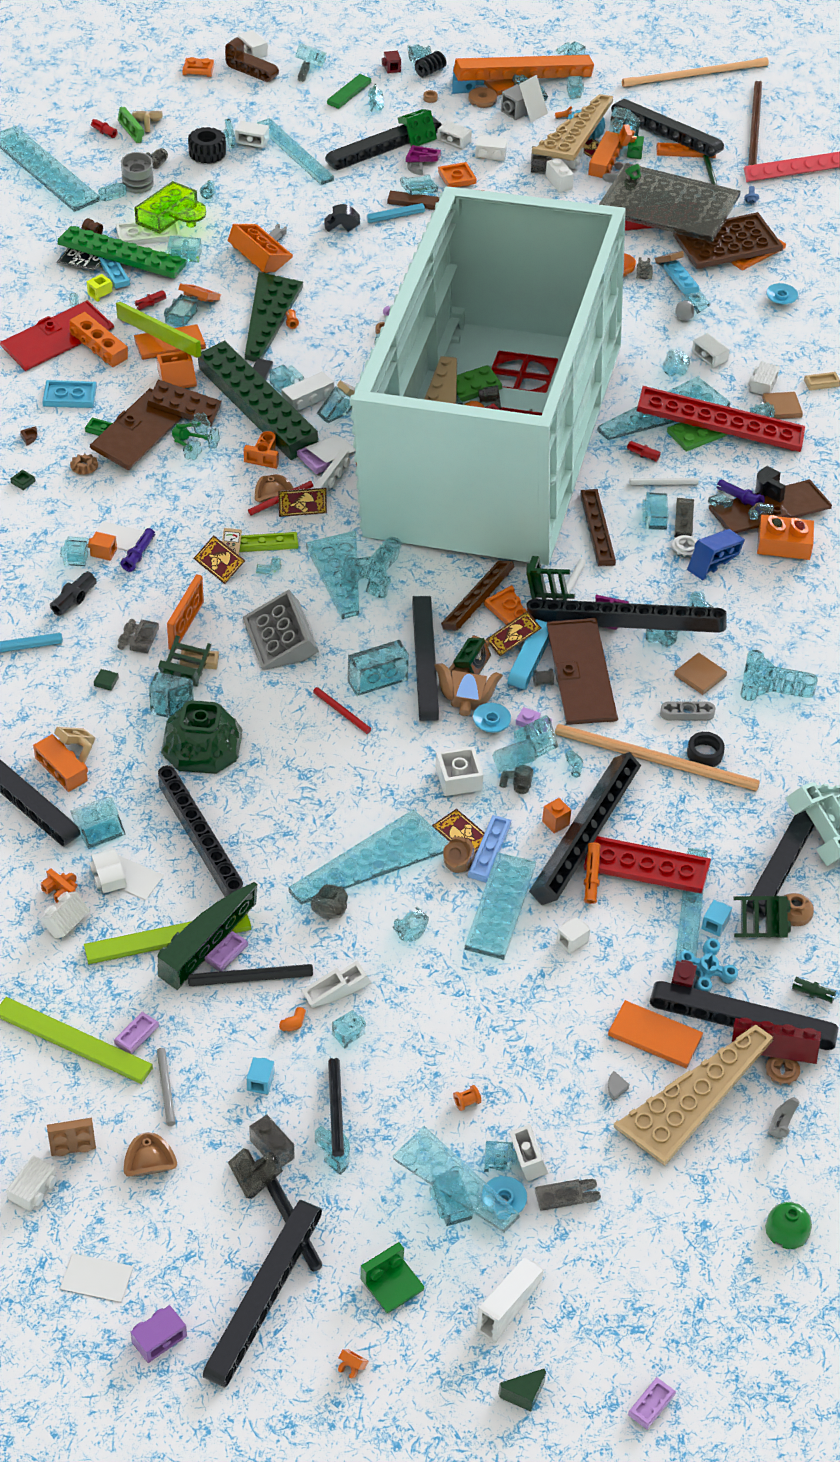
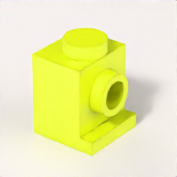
[86,274,113,302]

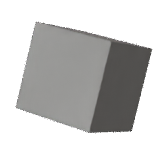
[501,84,528,120]

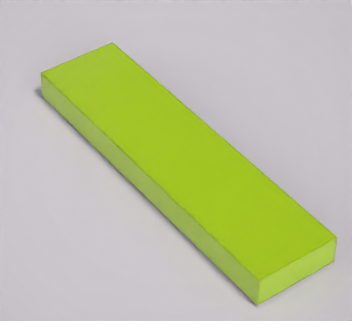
[239,532,298,552]

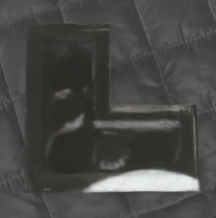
[228,1148,283,1199]

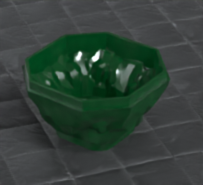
[161,700,243,774]

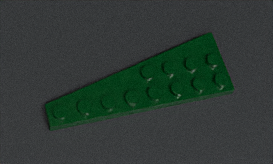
[245,272,303,362]

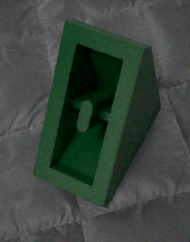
[498,1369,546,1412]

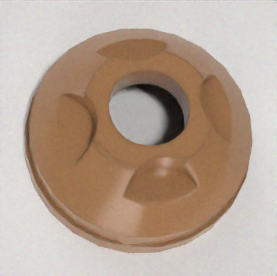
[784,893,814,926]

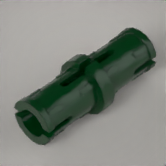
[792,976,837,1004]

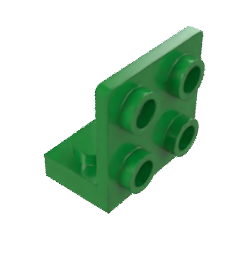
[398,109,437,147]
[360,1242,424,1313]

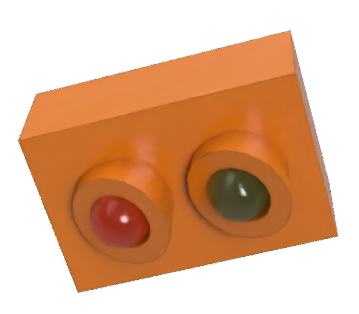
[757,515,814,560]

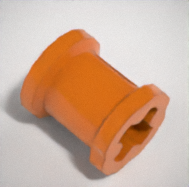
[453,1085,482,1111]

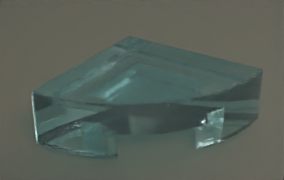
[708,493,733,507]

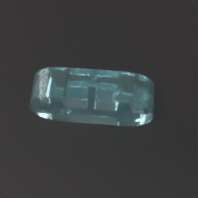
[98,183,126,201]

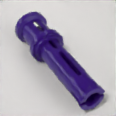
[716,479,764,510]
[120,528,156,572]

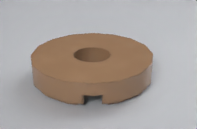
[468,87,497,108]

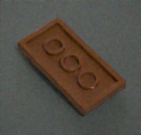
[147,379,222,427]

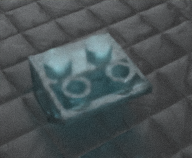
[609,107,640,136]
[149,672,194,718]
[70,797,126,849]

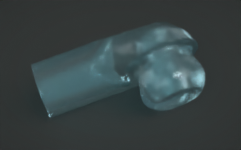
[748,503,774,520]
[256,558,282,574]
[565,750,584,778]

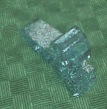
[341,537,402,598]
[740,650,818,701]

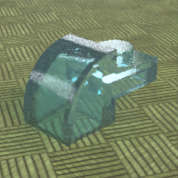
[315,1126,350,1175]

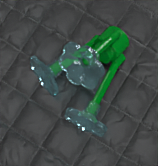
[172,413,220,460]

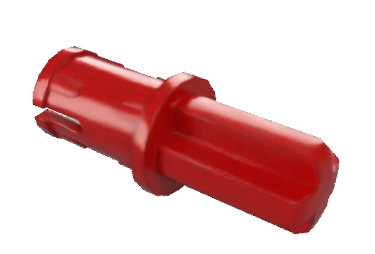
[91,119,118,138]
[135,290,167,310]
[627,441,661,462]

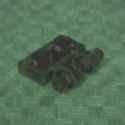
[117,619,159,654]

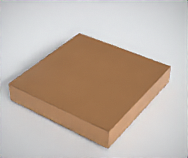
[762,392,803,419]
[674,652,727,695]

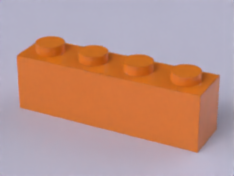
[588,131,624,178]

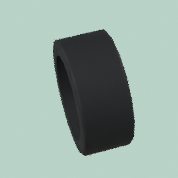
[687,731,725,767]

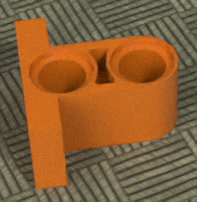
[244,431,279,469]

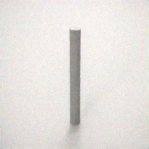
[157,1048,176,1126]

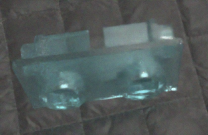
[368,84,384,112]

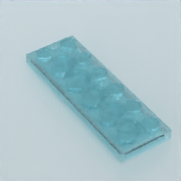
[464,852,536,960]

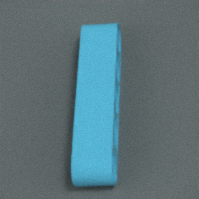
[507,619,549,690]

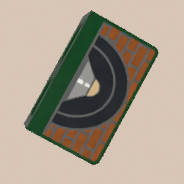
[453,638,491,675]

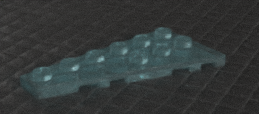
[306,531,359,619]

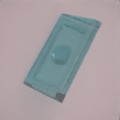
[682,289,711,314]

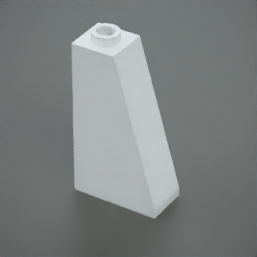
[476,1257,543,1343]

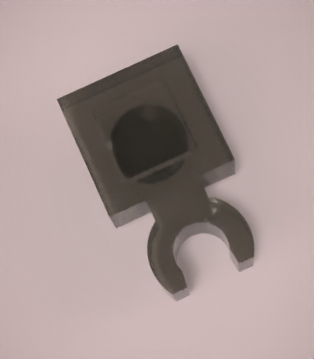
[636,257,653,279]

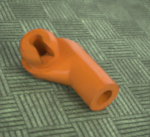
[279,1007,306,1032]

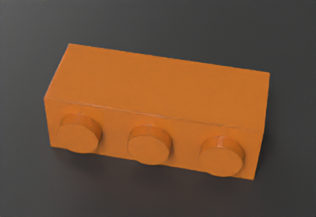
[33,734,88,792]

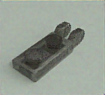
[535,1178,601,1211]

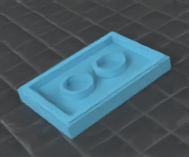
[42,380,97,408]

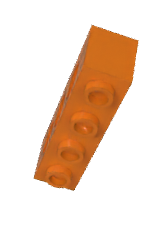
[69,312,128,367]

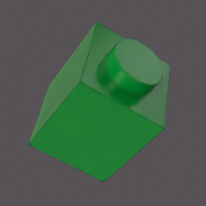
[627,135,644,159]

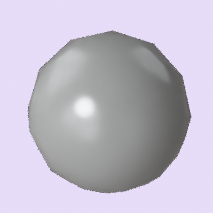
[675,300,694,321]

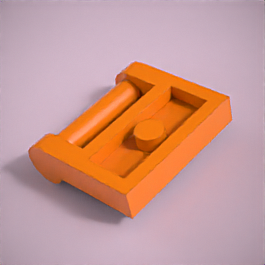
[182,57,214,77]

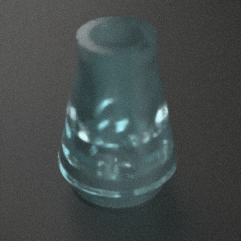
[200,180,215,199]

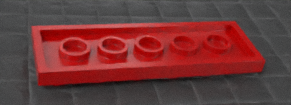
[584,836,711,894]

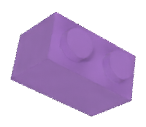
[130,1305,187,1363]

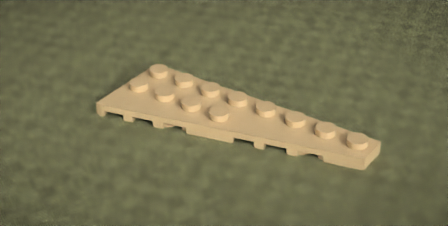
[532,94,613,161]
[425,356,457,404]
[614,1025,773,1166]

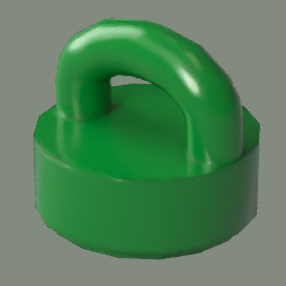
[625,163,641,180]

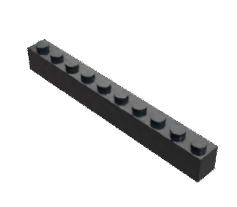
[529,752,641,905]

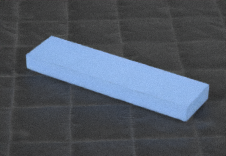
[468,815,511,883]

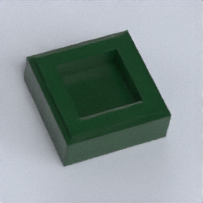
[10,469,36,490]
[94,669,119,691]

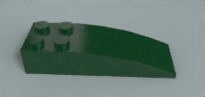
[157,882,258,990]

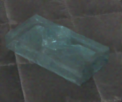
[223,119,235,148]

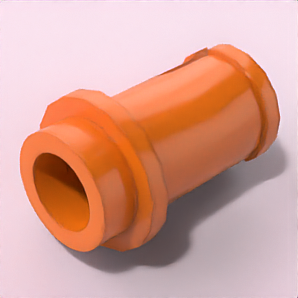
[286,309,299,329]

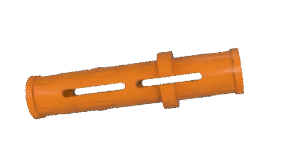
[583,842,601,904]

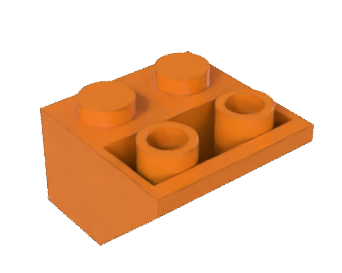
[157,351,197,388]

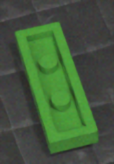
[118,107,144,143]

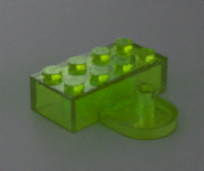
[134,181,206,234]

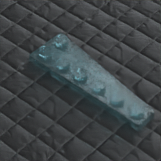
[392,1126,520,1233]

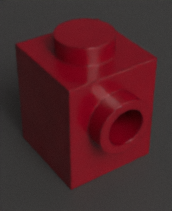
[381,50,401,73]
[671,960,697,988]

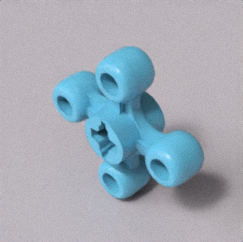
[677,938,738,992]

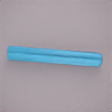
[367,203,425,223]
[0,632,63,653]

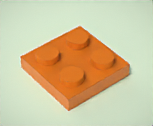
[438,162,477,187]
[178,283,221,302]

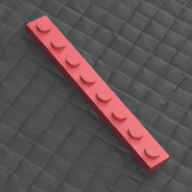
[744,152,840,182]

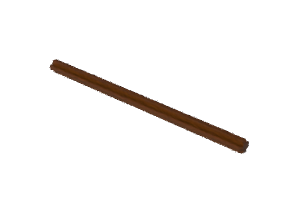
[748,81,762,165]

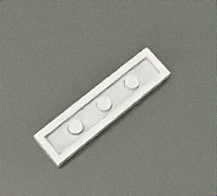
[312,448,350,491]

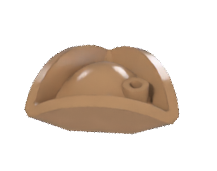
[255,474,293,503]
[124,1132,177,1177]

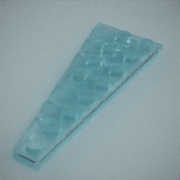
[597,376,730,440]
[289,809,449,905]

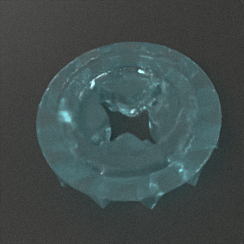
[750,402,775,418]

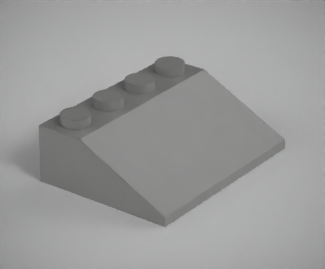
[243,590,319,670]

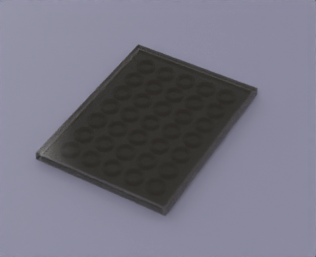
[599,163,741,242]

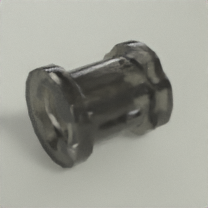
[533,669,554,687]

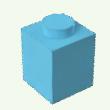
[701,900,732,937]
[247,1057,275,1095]

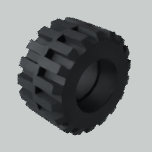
[188,127,226,164]

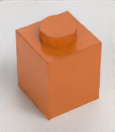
[88,532,117,561]
[542,798,572,834]

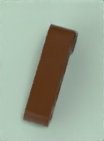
[225,37,279,82]

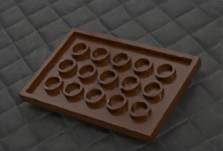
[673,212,783,269]

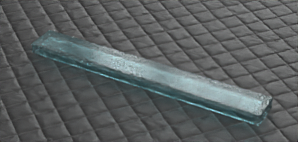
[257,118,334,185]
[673,848,708,982]

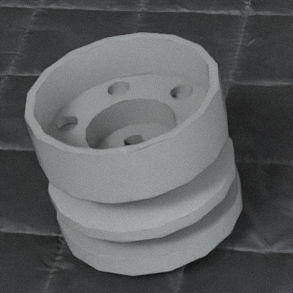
[121,152,154,193]

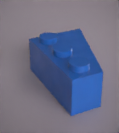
[687,529,745,581]

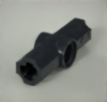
[50,571,97,616]

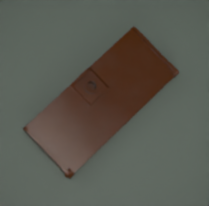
[90,388,183,470]
[709,479,832,533]
[546,618,618,725]

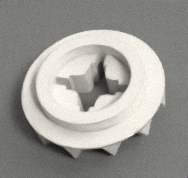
[672,535,698,557]

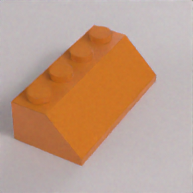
[227,224,293,273]

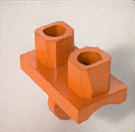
[41,868,78,903]

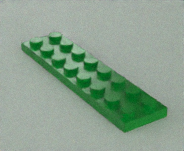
[57,226,187,279]

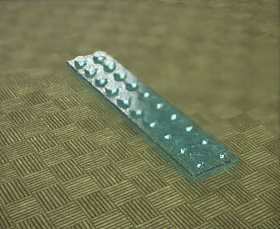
[0,126,100,212]

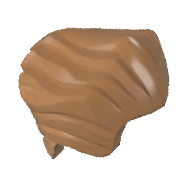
[443,837,475,873]

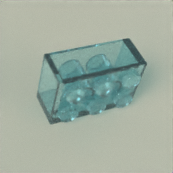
[348,639,409,696]

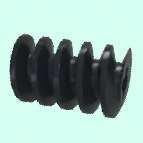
[415,51,447,77]

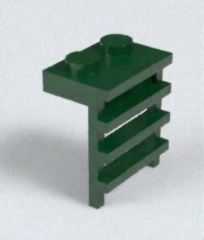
[526,556,575,600]
[158,635,212,687]
[733,896,791,938]

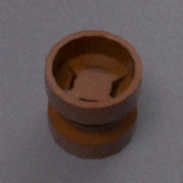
[81,218,103,235]

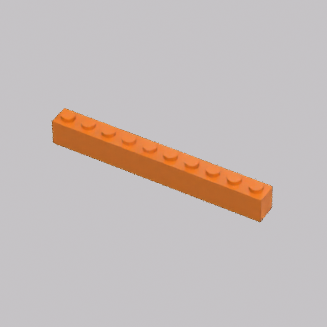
[453,55,594,81]

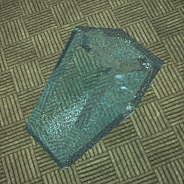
[295,43,327,67]
[316,386,352,423]

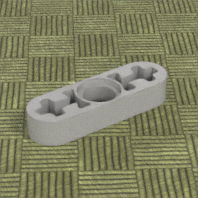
[660,702,716,720]

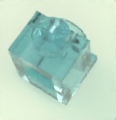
[567,76,584,99]
[332,1010,366,1049]
[484,1141,517,1172]

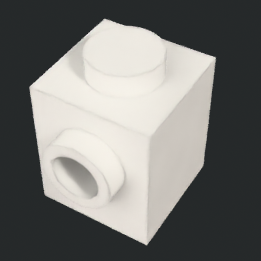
[556,916,590,954]

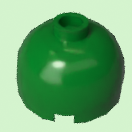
[765,1202,812,1249]

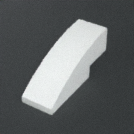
[301,960,371,1008]

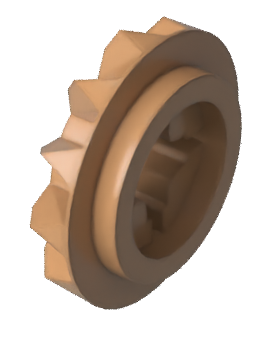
[70,453,98,475]
[765,1057,800,1085]

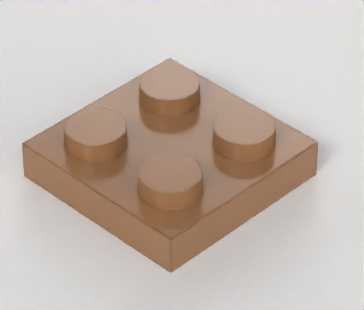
[47,1117,96,1156]

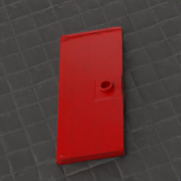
[0,300,114,371]

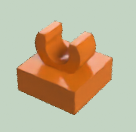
[618,124,637,146]
[338,1349,369,1379]

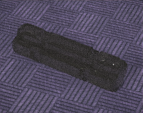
[298,61,310,82]

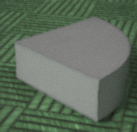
[407,162,423,175]
[608,1071,630,1100]

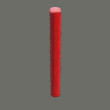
[248,481,314,516]
[313,687,371,734]

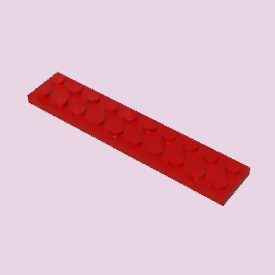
[637,386,805,452]

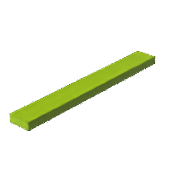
[116,301,201,358]
[84,914,251,965]
[0,997,153,1084]

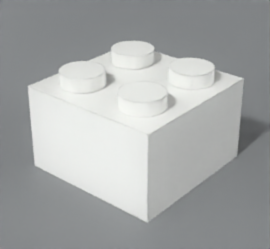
[435,746,484,796]

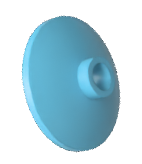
[766,283,798,304]
[473,703,511,733]
[482,1176,527,1217]

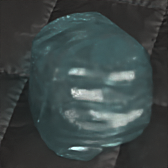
[407,44,431,63]
[663,349,690,376]
[392,907,429,942]

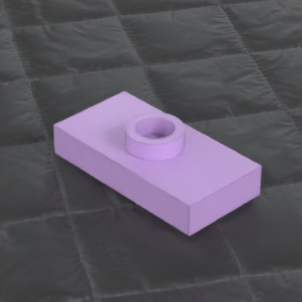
[297,448,330,474]
[205,931,248,971]
[114,1012,159,1054]
[628,1377,676,1430]

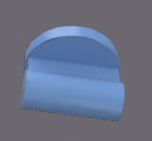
[744,186,759,203]

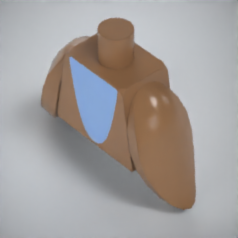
[434,663,503,716]

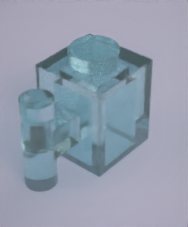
[556,41,586,55]
[270,364,304,394]
[60,536,90,566]

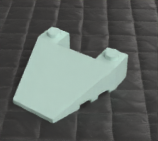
[785,782,840,866]

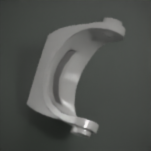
[603,162,631,183]
[767,1097,800,1138]

